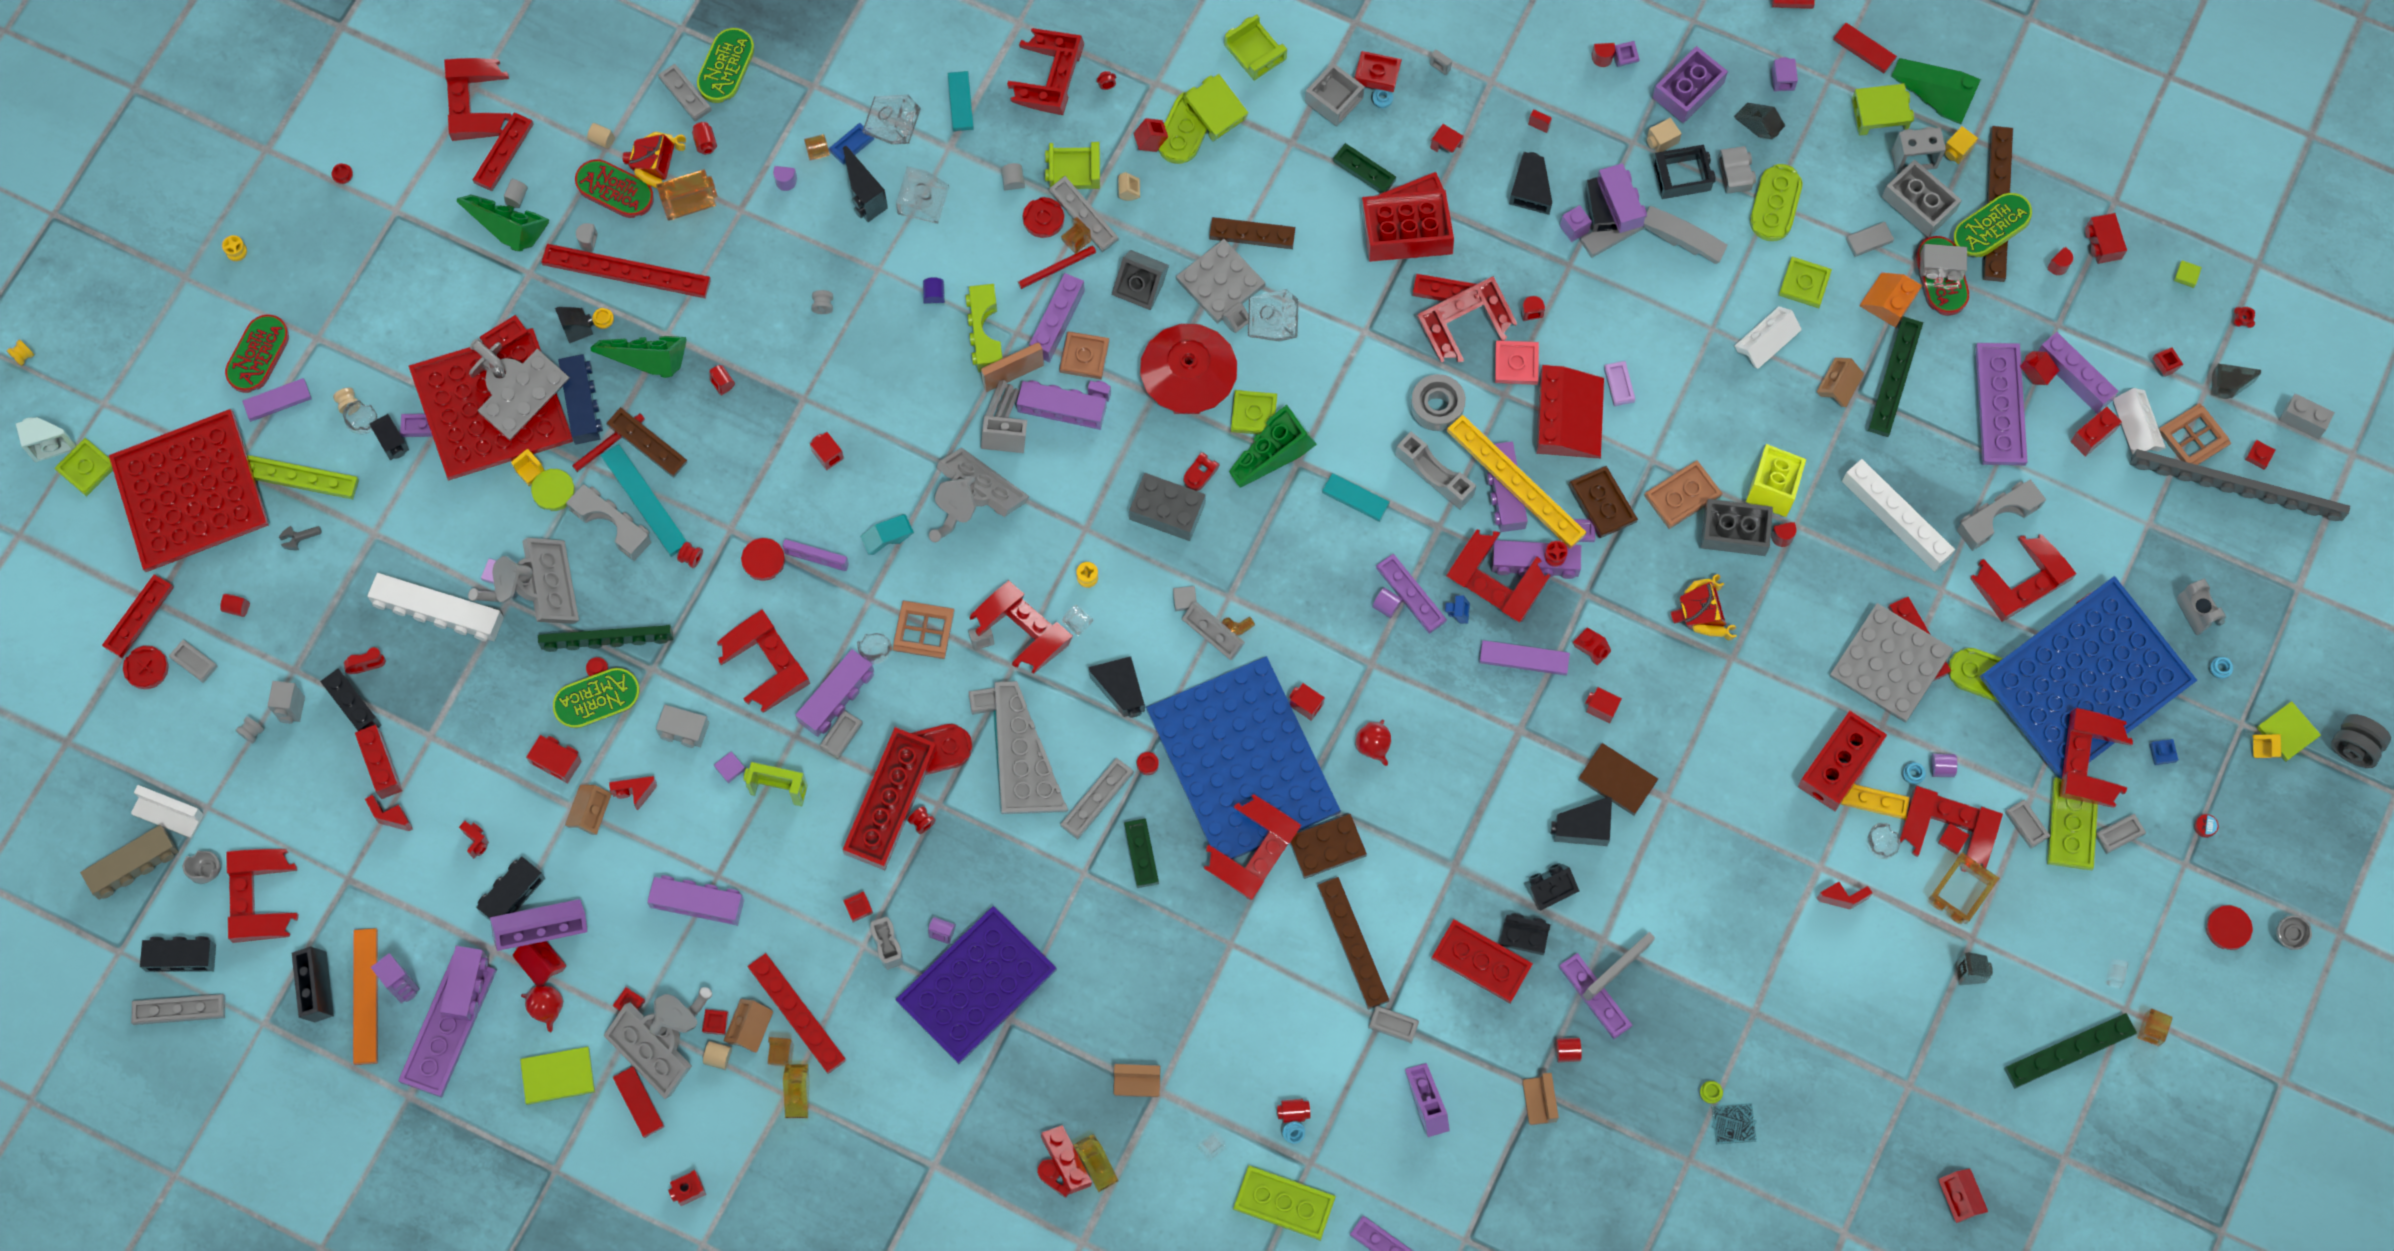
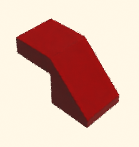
[365,795,413,831]
[1817,882,1873,910]

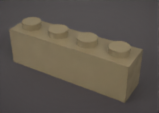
[80,825,179,900]

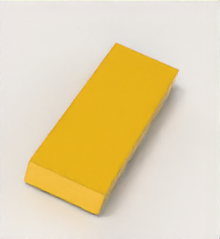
[1841,784,1910,820]

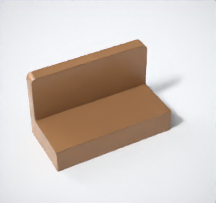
[1817,358,1864,407]
[565,785,612,835]
[724,999,773,1053]
[1114,1064,1161,1097]
[1523,1073,1559,1125]

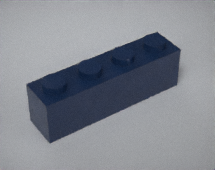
[558,354,603,445]

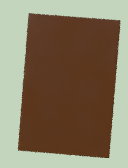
[1568,466,1638,538]
[1578,743,1659,816]

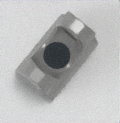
[2177,578,2226,635]

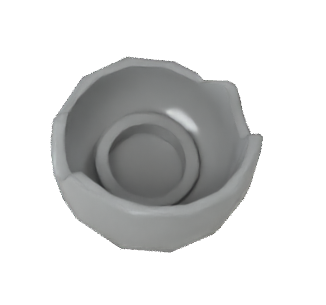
[182,850,221,884]
[2276,915,2312,950]

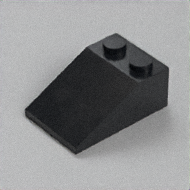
[843,145,888,222]

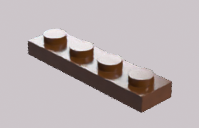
[1209,217,1296,250]
[606,407,687,478]

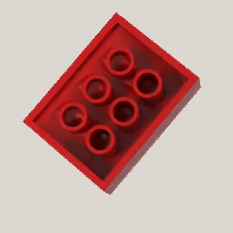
[1362,190,1454,262]
[1536,365,1604,459]

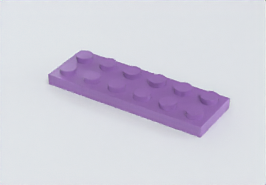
[1975,343,2028,466]
[398,954,497,1098]

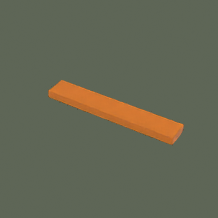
[353,928,378,1065]

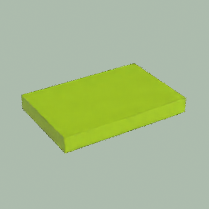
[520,1047,595,1105]

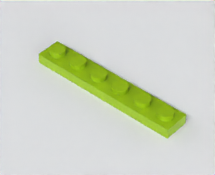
[247,455,359,500]

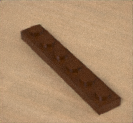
[1317,877,1389,1010]

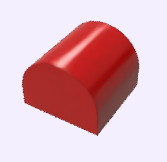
[1592,43,1615,67]
[2047,247,2074,275]
[1521,296,1545,321]
[2152,347,2184,377]
[709,365,735,396]
[1771,522,1797,547]
[220,594,250,617]
[1556,1038,1582,1063]

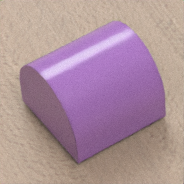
[1614,41,1640,67]
[773,166,797,191]
[1373,588,1403,619]
[1931,754,1958,777]
[928,917,956,944]

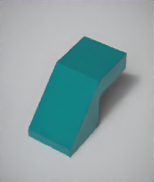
[860,514,914,555]

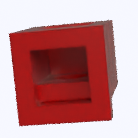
[668,1170,707,1206]

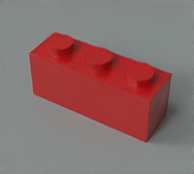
[355,725,403,799]

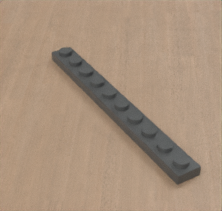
[2130,449,2350,521]

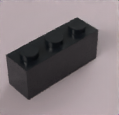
[320,668,382,731]
[476,856,546,921]
[140,936,216,972]
[291,946,334,1023]

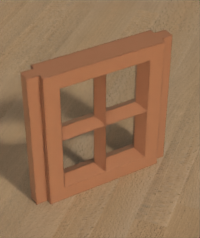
[2159,403,2231,465]
[893,601,955,659]

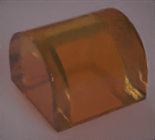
[804,134,830,160]

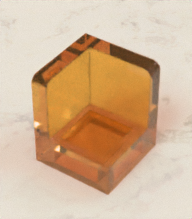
[1061,217,1091,254]
[2137,1009,2173,1047]
[768,1037,794,1067]

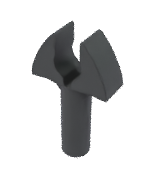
[279,526,322,551]

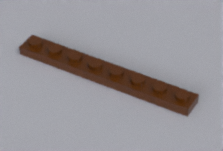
[1983,126,2013,282]

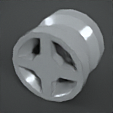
[812,290,833,314]
[235,716,264,744]

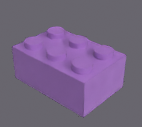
[1652,46,1728,123]

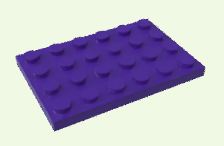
[895,906,1057,1065]

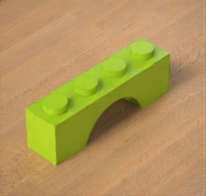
[965,284,1002,373]

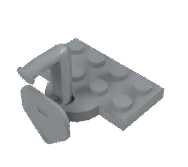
[469,339,570,441]
[929,448,1029,542]
[468,538,579,624]
[603,987,712,1099]

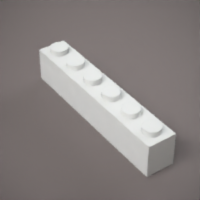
[1842,459,1955,572]
[367,573,504,642]

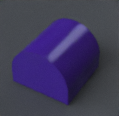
[923,277,945,304]

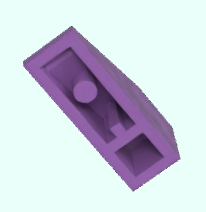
[1405,1063,1450,1137]

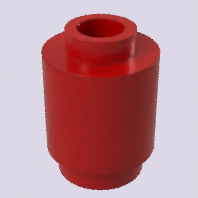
[692,122,717,155]
[1277,1099,1311,1124]

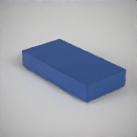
[829,123,874,165]

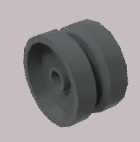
[2331,714,2391,768]

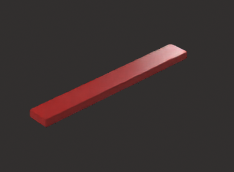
[541,244,711,299]

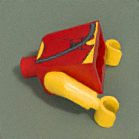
[622,132,686,197]
[1671,574,1737,640]

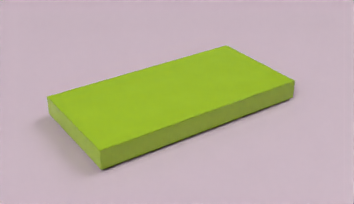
[2047,777,2098,871]
[1233,1165,1336,1241]

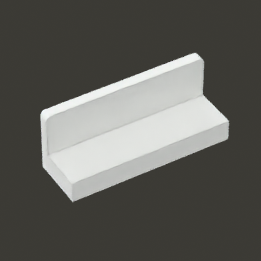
[1735,307,1801,369]
[2113,388,2166,454]
[131,785,204,838]

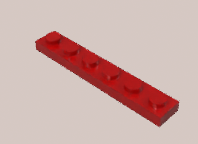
[747,953,846,1074]

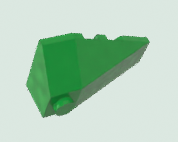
[1891,58,1981,125]
[457,194,549,251]
[590,336,687,378]
[1229,405,1317,488]

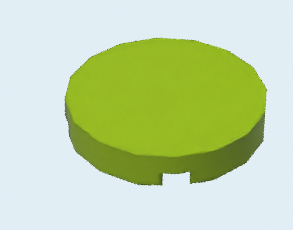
[531,469,575,511]

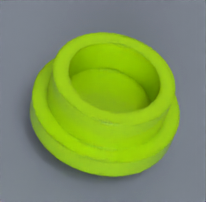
[1700,1081,1723,1104]

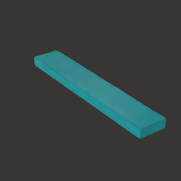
[601,444,687,557]

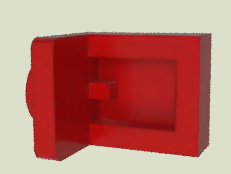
[1573,627,1611,665]
[459,821,489,859]

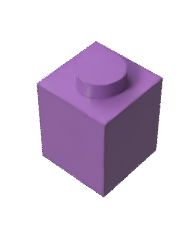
[1771,57,1798,91]
[1560,205,1592,242]

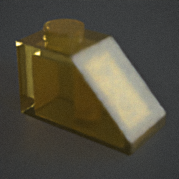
[783,1064,810,1118]
[1073,1134,1118,1192]

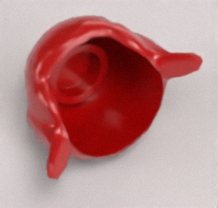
[1355,719,1391,766]
[521,986,564,1033]

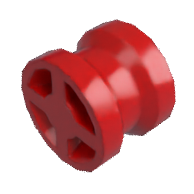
[1544,541,1568,567]
[677,542,703,568]
[907,806,936,834]

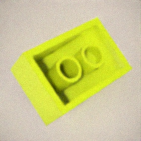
[1746,444,1806,517]

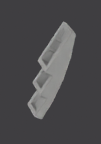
[1644,206,1728,264]

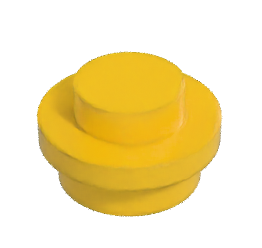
[592,308,614,329]

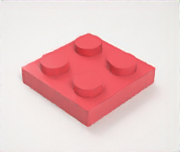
[1495,341,1539,385]

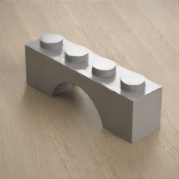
[1395,432,1476,510]
[1957,479,2046,551]
[566,484,651,561]

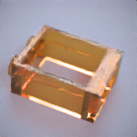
[656,169,718,221]
[1928,852,2000,924]

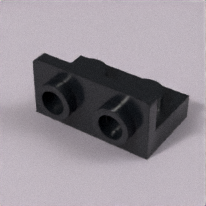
[1524,863,1580,911]
[1500,913,1551,955]

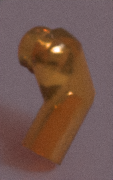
[1222,616,1255,636]

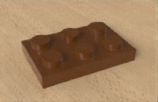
[1290,814,1367,879]

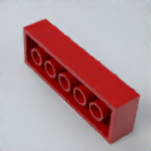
[842,727,937,871]

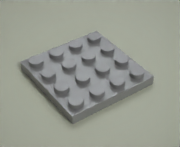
[1830,603,1953,723]

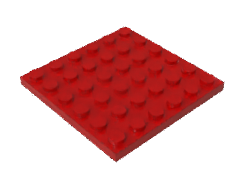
[409,328,573,481]
[109,409,269,572]

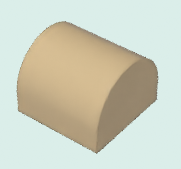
[587,123,615,149]
[1118,172,1140,201]
[703,1041,733,1070]

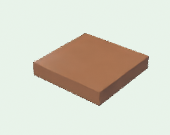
[1060,331,1110,380]

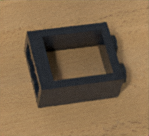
[1652,145,1716,199]

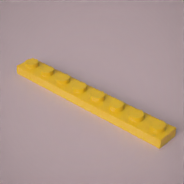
[1447,415,1586,549]

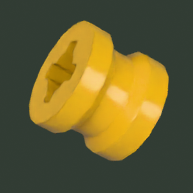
[222,235,247,262]
[6,339,34,367]
[1076,562,1098,588]

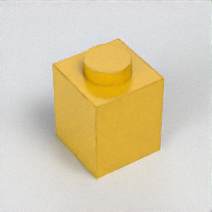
[1944,126,1978,164]

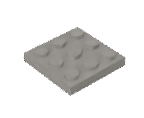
[1176,239,1265,324]

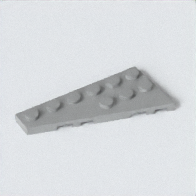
[994,681,1068,814]

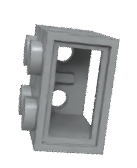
[1305,62,1365,126]
[1891,127,1946,174]

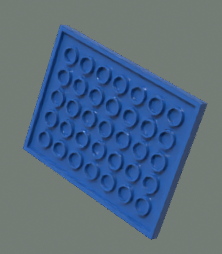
[1979,576,2197,779]
[1146,656,1341,860]

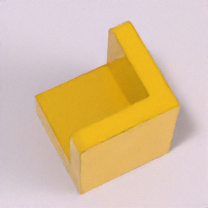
[511,449,545,486]
[2253,734,2281,758]

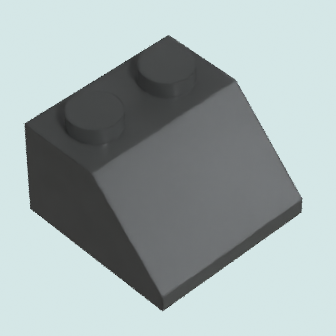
[1112,250,1169,310]

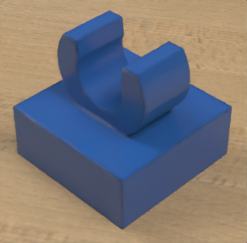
[1445,595,1470,624]
[2149,739,2179,765]

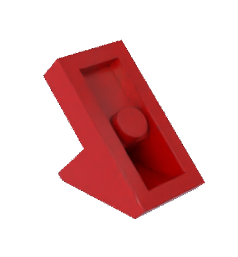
[609,776,657,810]

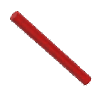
[1018,245,1096,289]
[572,413,645,472]

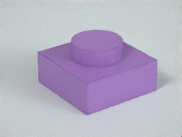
[1088,381,1111,402]

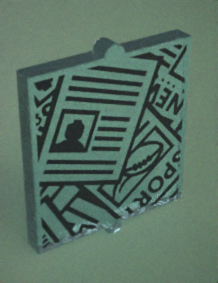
[1712,1103,1757,1145]

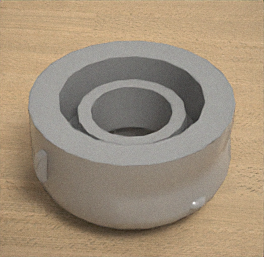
[1411,374,1466,431]

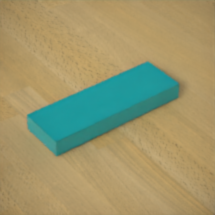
[948,71,974,132]
[1322,473,1390,522]

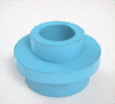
[1372,89,1393,108]
[2210,657,2233,679]
[1903,762,1926,784]
[1282,1121,1305,1144]

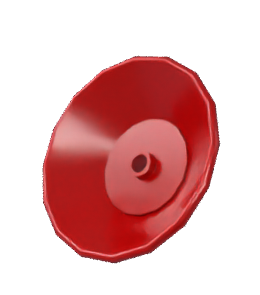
[1140,324,1237,414]

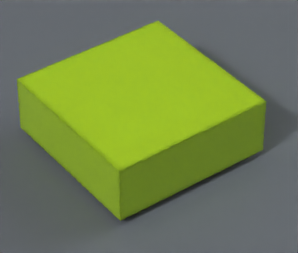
[2174,260,2202,288]

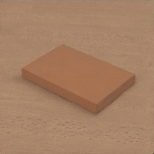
[981,343,1044,392]
[1644,460,1723,529]

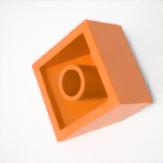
[1860,272,1922,328]

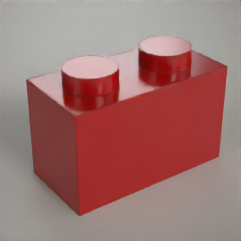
[2085,213,2127,264]
[2070,407,2122,457]
[526,735,582,784]

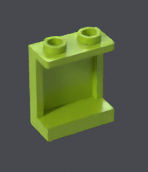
[1224,14,1287,81]
[1184,74,1249,142]
[1852,84,1914,136]
[1045,142,1100,189]
[743,762,808,807]

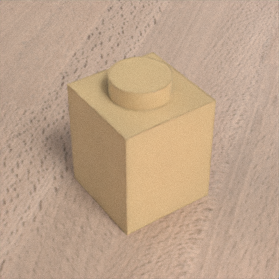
[1647,117,1682,152]

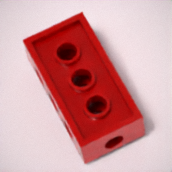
[1798,710,1887,812]

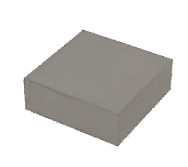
[1430,49,1452,75]
[1173,586,1197,611]

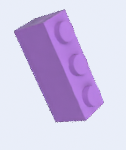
[1597,163,1647,233]
[440,946,489,1021]
[371,953,420,1004]

